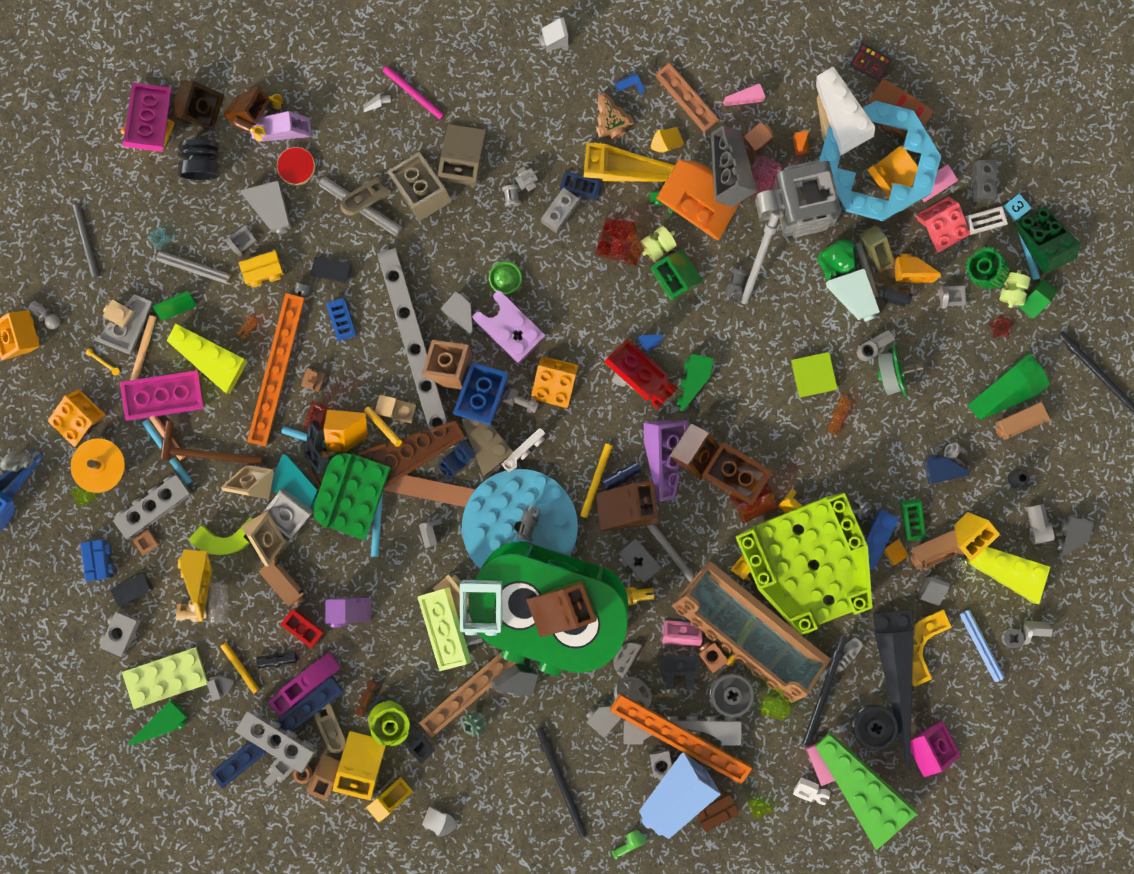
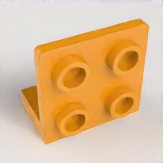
[867,145,918,199]
[531,356,579,408]
[48,389,106,447]

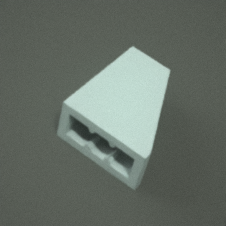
[826,269,880,322]

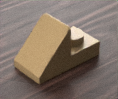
[375,395,417,424]

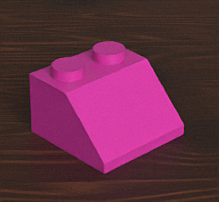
[910,721,961,777]

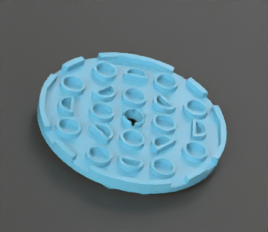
[462,469,578,569]

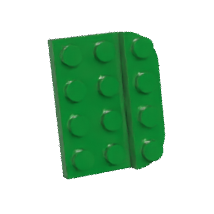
[314,453,391,541]

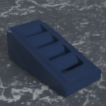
[560,171,604,201]

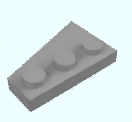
[95,294,154,355]

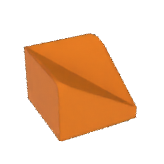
[793,130,810,155]

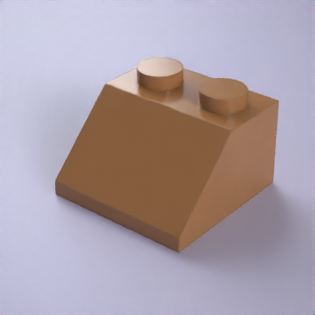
[422,340,473,389]

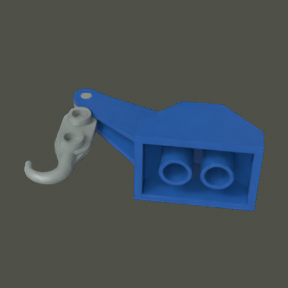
[0,449,43,532]

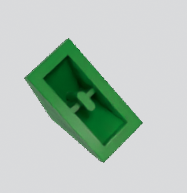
[1018,278,1058,319]

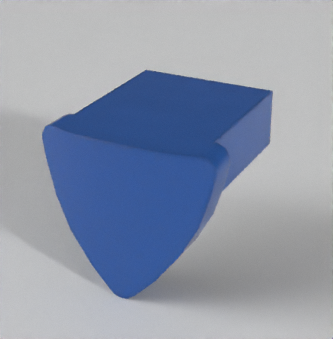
[614,73,645,95]

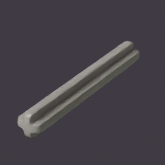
[156,251,230,284]

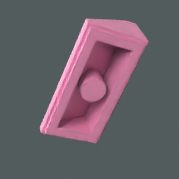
[662,620,702,646]

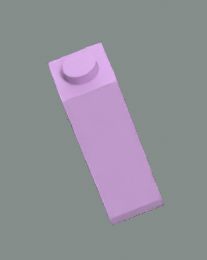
[250,111,312,142]

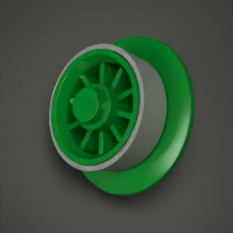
[877,344,924,398]

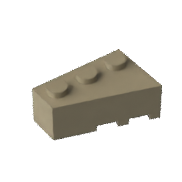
[462,417,513,477]

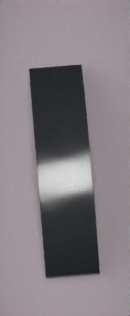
[368,693,435,764]

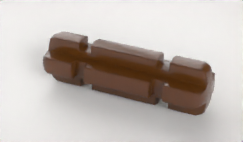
[354,680,379,717]

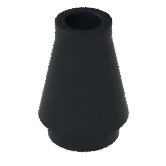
[1008,469,1029,488]

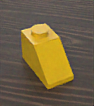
[366,777,413,822]

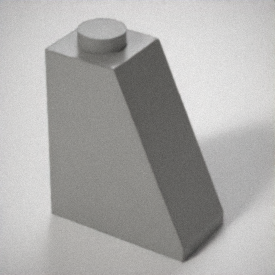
[241,181,292,234]

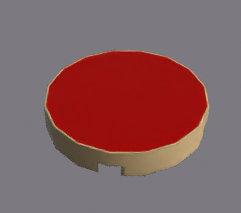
[277,147,316,186]

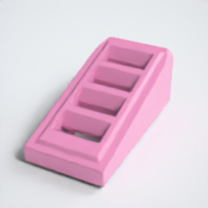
[723,84,765,106]

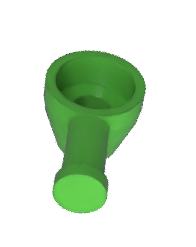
[612,829,647,859]

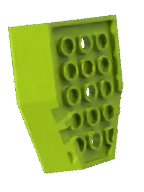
[736,493,873,635]

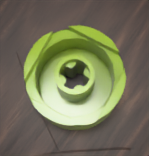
[368,700,410,746]

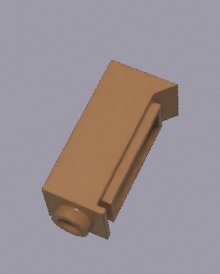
[995,402,1051,440]
[910,530,964,572]
[258,557,306,607]

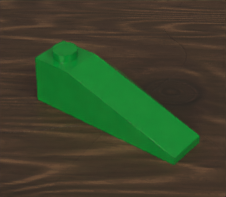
[967,353,1050,420]

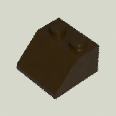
[170,80,224,131]

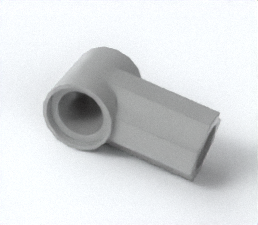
[857,330,896,361]
[1027,504,1054,545]

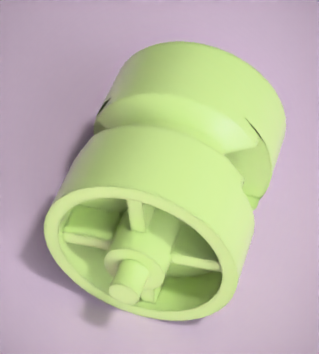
[640,226,677,262]
[999,270,1031,308]

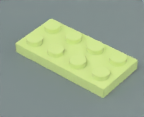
[418,587,471,671]
[122,647,208,709]

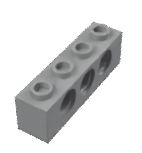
[113,474,193,540]
[235,709,317,773]

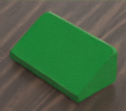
[153,291,197,321]

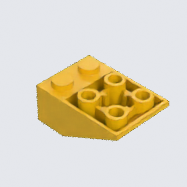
[332,731,386,800]

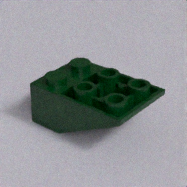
[1014,206,1081,274]

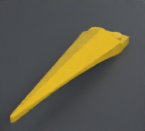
[584,142,675,182]

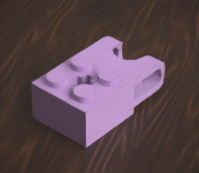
[472,291,546,365]

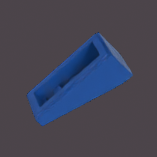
[326,298,356,341]

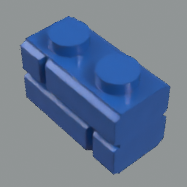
[80,540,115,582]

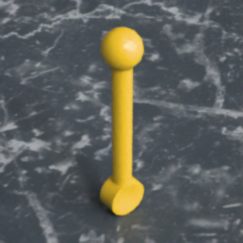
[86,349,120,375]

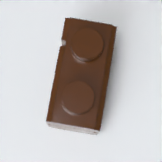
[696,790,740,832]

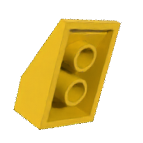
[178,550,212,621]

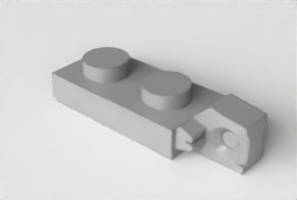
[263,745,298,787]

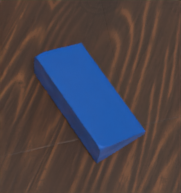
[638,334,663,352]

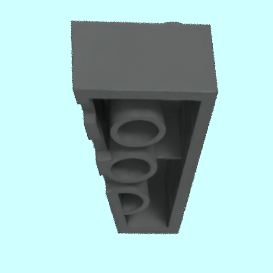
[711,125,757,207]

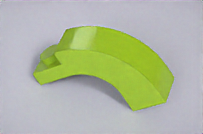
[188,517,254,555]

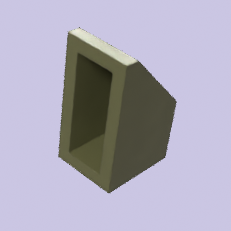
[859,225,895,273]

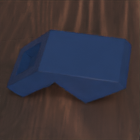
[438,440,476,479]

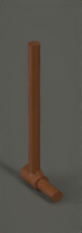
[160,421,262,465]

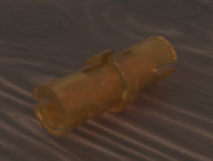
[826,396,852,436]

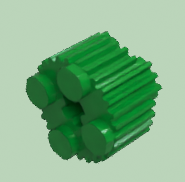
[965,247,1010,290]

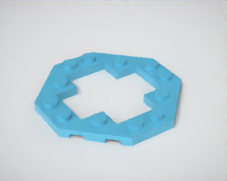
[819,101,941,221]

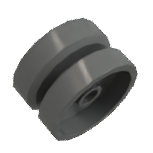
[709,672,754,717]

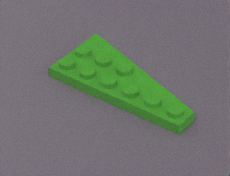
[816,732,918,851]

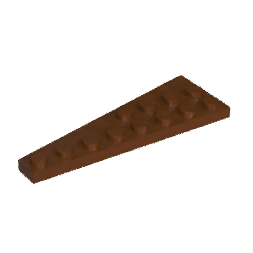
[307,421,466,489]

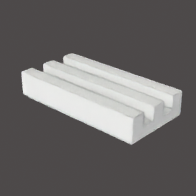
[965,206,1008,235]

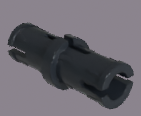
[256,651,297,669]

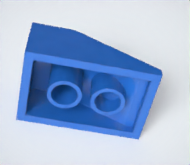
[453,362,508,425]

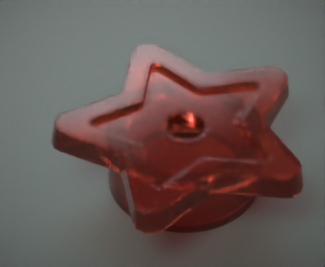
[988,315,1013,338]

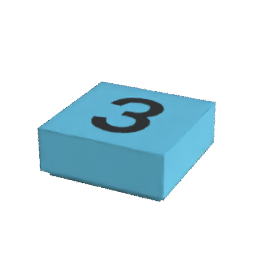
[1003,194,1031,221]

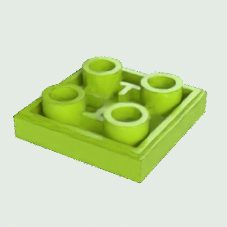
[791,352,838,398]

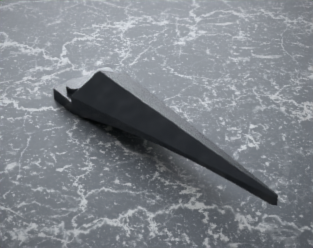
[873,610,915,769]

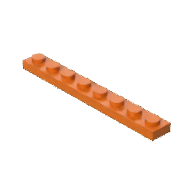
[247,293,305,447]
[610,693,752,784]

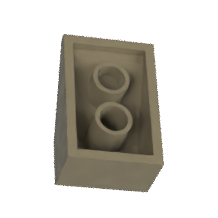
[387,152,451,221]

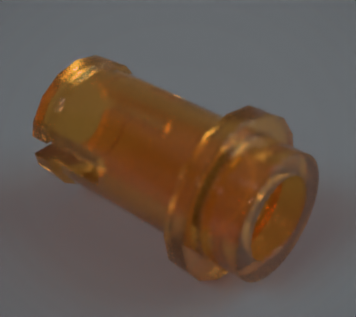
[235,315,259,340]

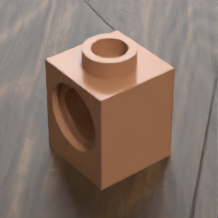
[743,122,773,154]
[698,642,728,673]

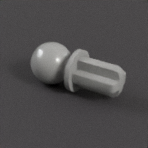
[28,301,60,329]

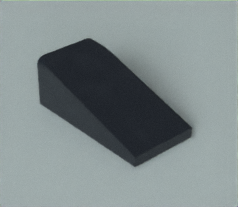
[310,257,352,284]
[111,573,154,607]

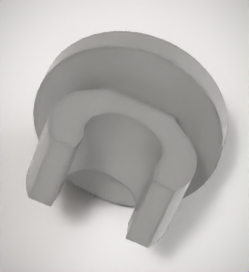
[944,443,966,463]
[852,499,872,520]

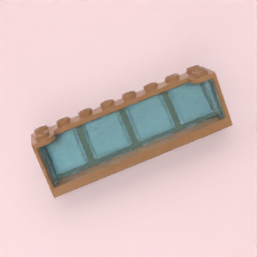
[672,561,831,703]

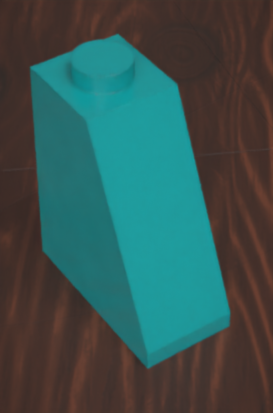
[271,454,319,508]

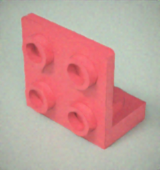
[916,196,970,252]

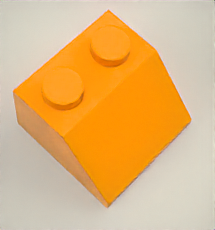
[0,310,40,360]
[324,410,368,453]

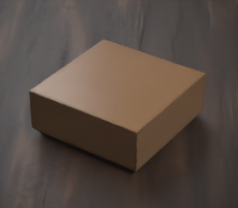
[133,529,160,556]

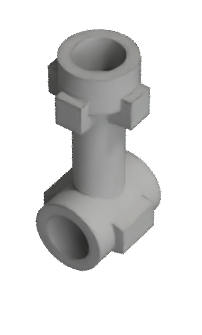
[502,387,539,413]

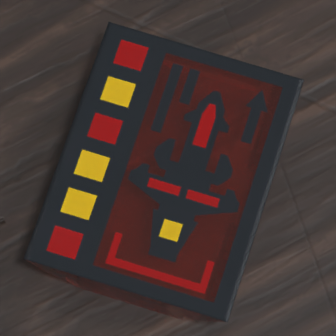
[849,43,892,82]

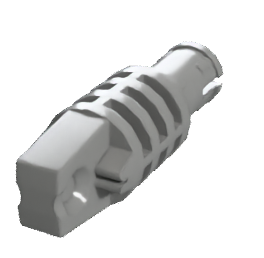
[820,637,863,681]

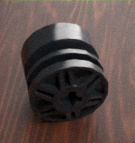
[178,139,219,180]

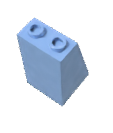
[639,752,721,839]

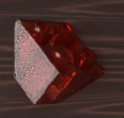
[595,219,642,266]

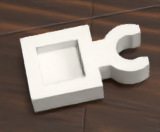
[793,778,831,805]

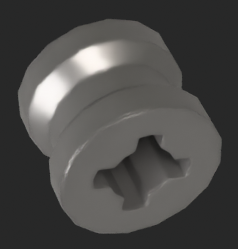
[1001,628,1024,648]

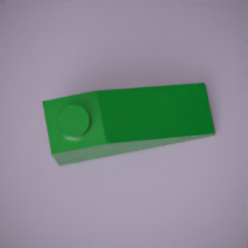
[128,699,190,746]

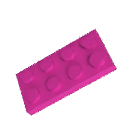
[123,82,171,152]
[120,370,204,421]

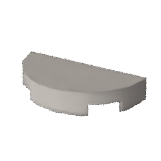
[613,642,642,678]

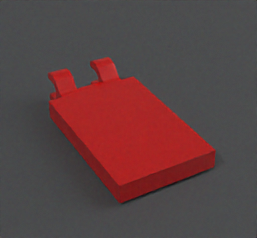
[604,338,677,409]

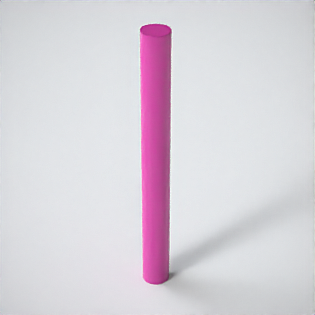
[383,65,445,120]

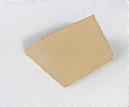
[221,465,274,499]
[241,512,286,566]

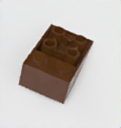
[596,481,658,531]
[526,579,597,637]

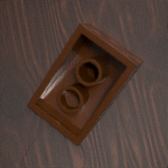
[702,442,773,505]

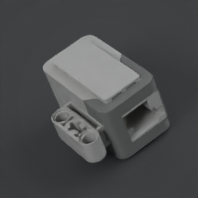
[755,160,841,238]

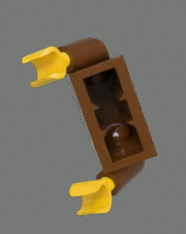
[224,86,283,141]

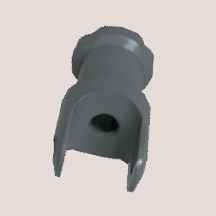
[724,268,748,305]
[516,505,540,542]

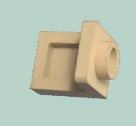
[103,300,134,328]

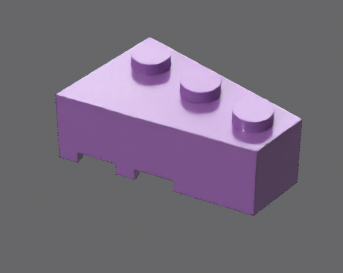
[326,598,371,627]

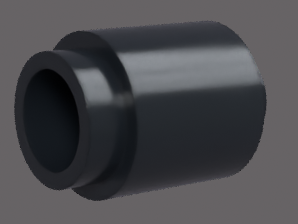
[883,284,913,307]

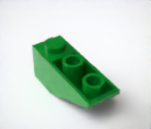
[676,354,714,412]

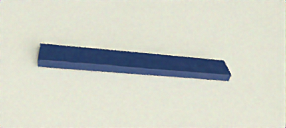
[211,676,344,788]

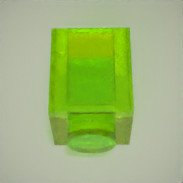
[759,694,791,721]

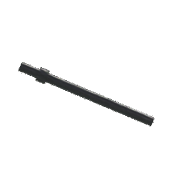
[1058,331,1134,414]
[802,635,848,746]
[535,726,587,838]

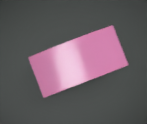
[922,164,958,202]

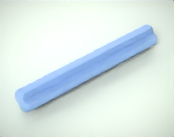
[960,610,1004,682]

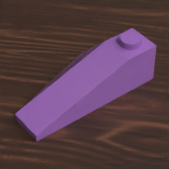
[644,420,688,502]

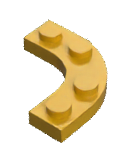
[912,610,952,687]

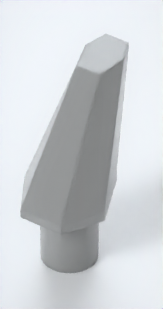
[364,93,391,112]

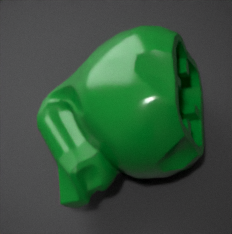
[817,239,857,280]

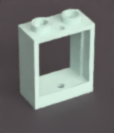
[460,580,502,636]

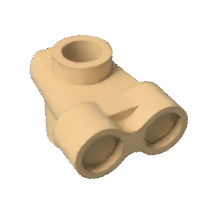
[176,600,206,622]

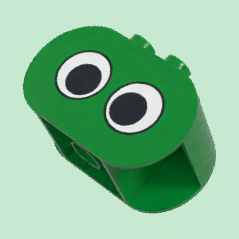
[468,541,629,676]

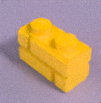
[239,250,284,288]

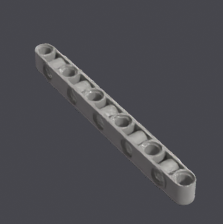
[377,248,455,449]

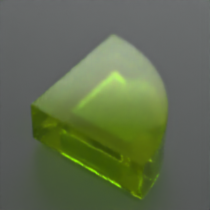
[70,488,97,508]
[747,800,773,820]

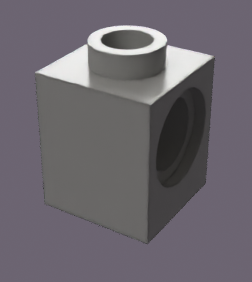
[649,749,672,780]

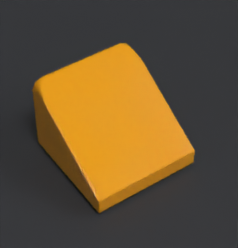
[883,539,909,565]

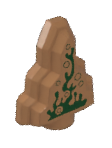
[596,93,634,139]

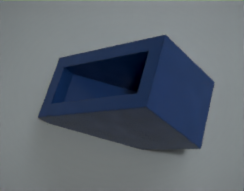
[923,455,970,484]

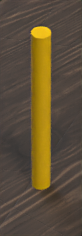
[580,443,612,518]

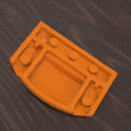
[656,159,740,241]

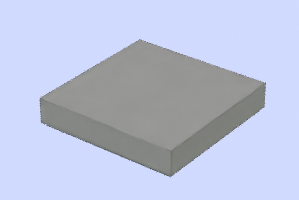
[262,488,313,539]

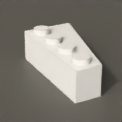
[816,67,875,155]

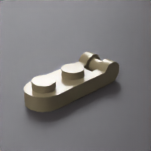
[340,177,391,215]
[314,702,346,753]

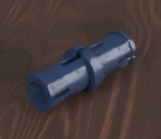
[602,461,641,490]

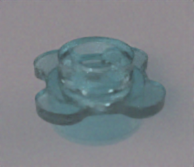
[147,227,171,250]

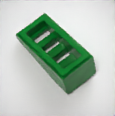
[899,498,926,541]

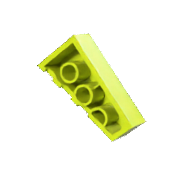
[167,324,248,395]
[965,547,1050,604]

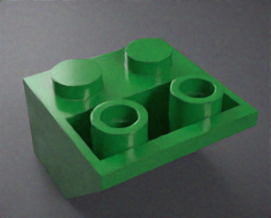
[650,249,703,302]

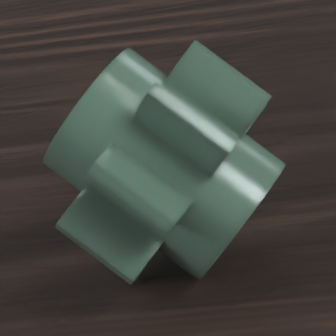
[463,711,487,737]

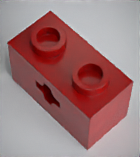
[280,608,326,648]

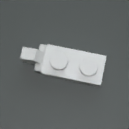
[502,428,545,472]

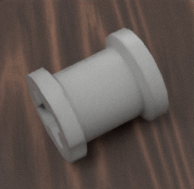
[502,184,521,207]

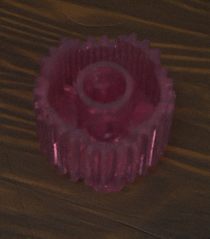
[751,155,783,196]

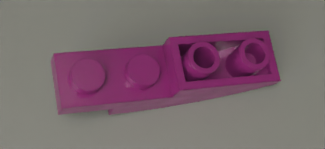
[268,653,342,717]

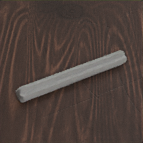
[319,177,402,236]

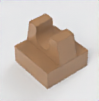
[301,368,326,393]

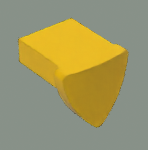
[651,127,684,152]
[778,488,802,513]

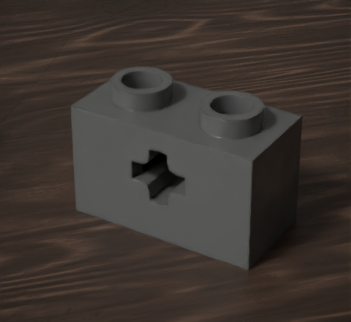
[972,160,997,202]
[618,538,661,583]

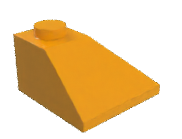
[895,254,941,283]

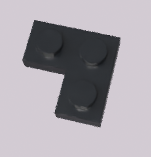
[304,421,330,474]

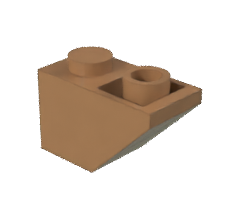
[306,754,340,801]

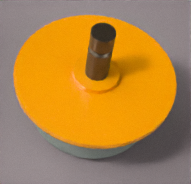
[71,439,125,493]

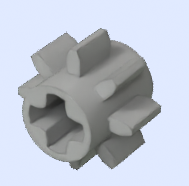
[514,167,538,191]

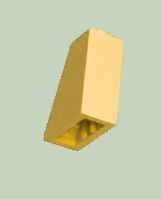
[954,512,1000,561]

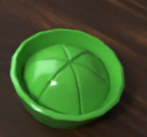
[489,261,522,294]

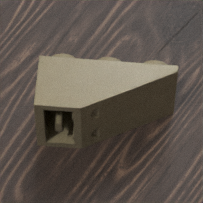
[438,124,486,186]

